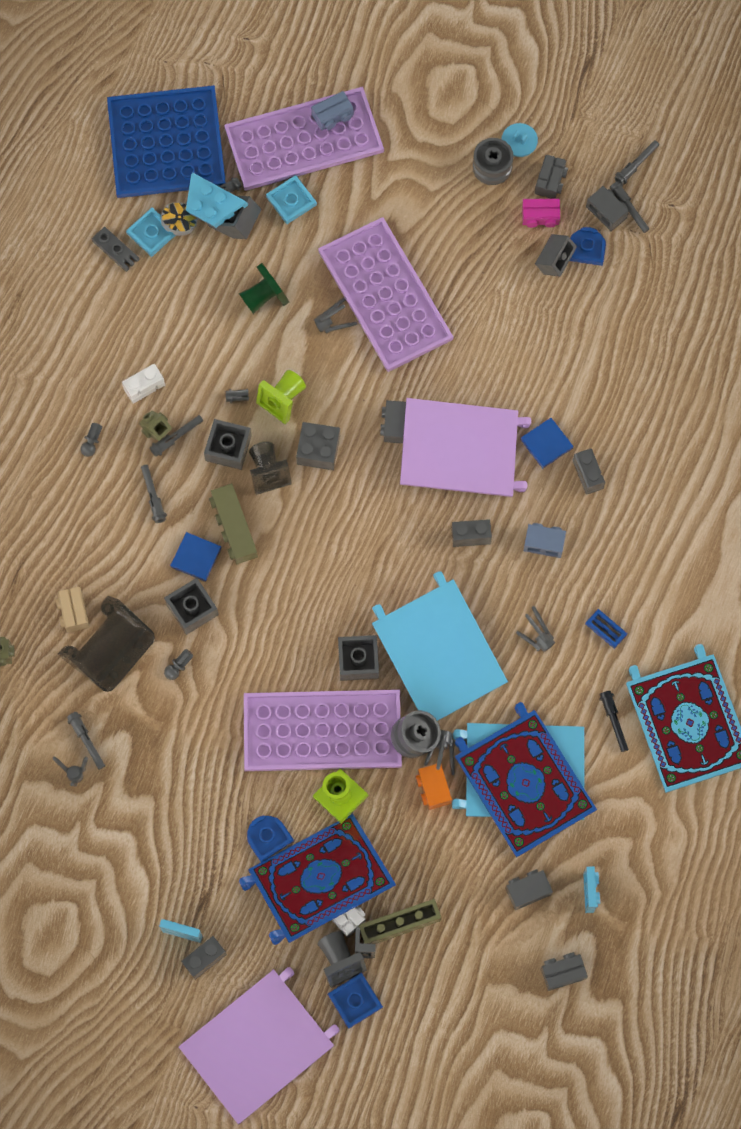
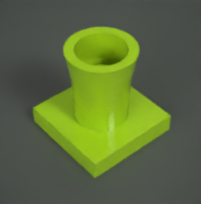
[256,370,306,424]
[313,769,369,824]

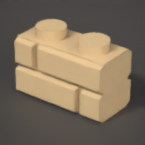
[55,587,90,633]

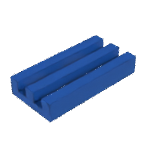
[585,609,628,649]

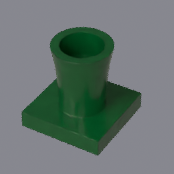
[238,263,289,315]

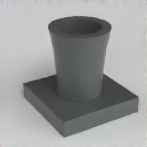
[317,931,367,988]

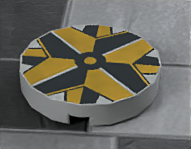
[160,202,198,236]

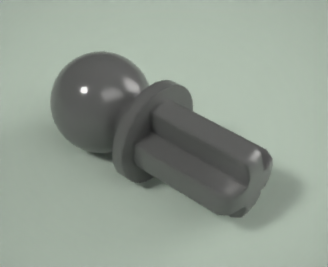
[80,423,102,457]
[164,649,194,680]

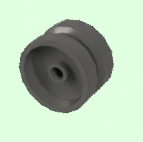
[473,138,513,185]
[390,710,441,758]

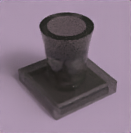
[249,442,292,495]

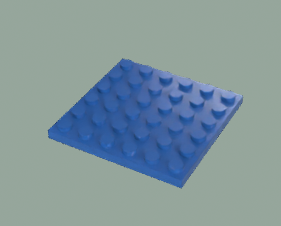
[107,85,226,198]

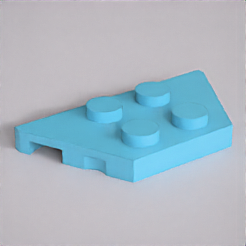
[186,173,248,228]

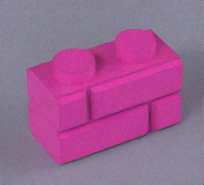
[522,199,560,228]

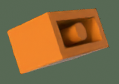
[415,764,452,810]

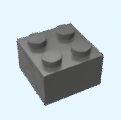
[204,419,252,470]
[296,422,340,470]
[164,578,219,635]
[338,635,379,681]

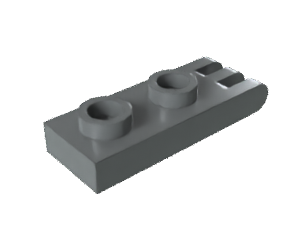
[91,226,140,272]

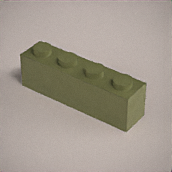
[209,483,258,565]
[358,899,441,944]

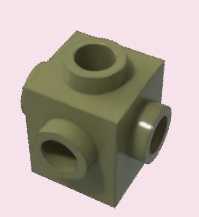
[139,411,172,441]
[0,637,15,666]

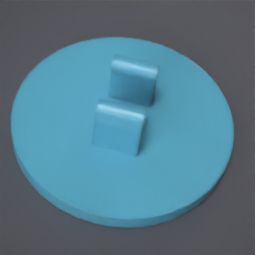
[502,123,538,157]

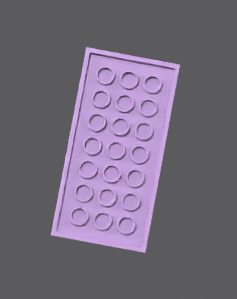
[224,87,384,191]
[318,217,453,372]
[244,690,402,771]

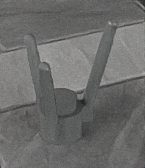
[314,297,357,334]
[516,606,555,652]
[424,730,455,775]
[53,756,88,787]

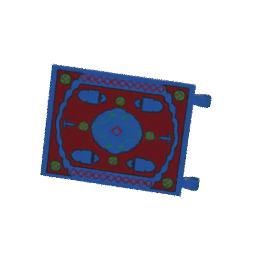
[455,702,597,858]
[239,814,396,945]

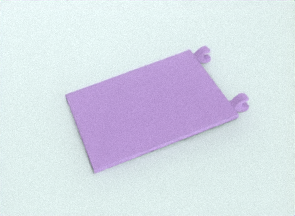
[400,398,531,497]
[179,967,340,1125]

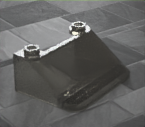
[58,596,155,692]

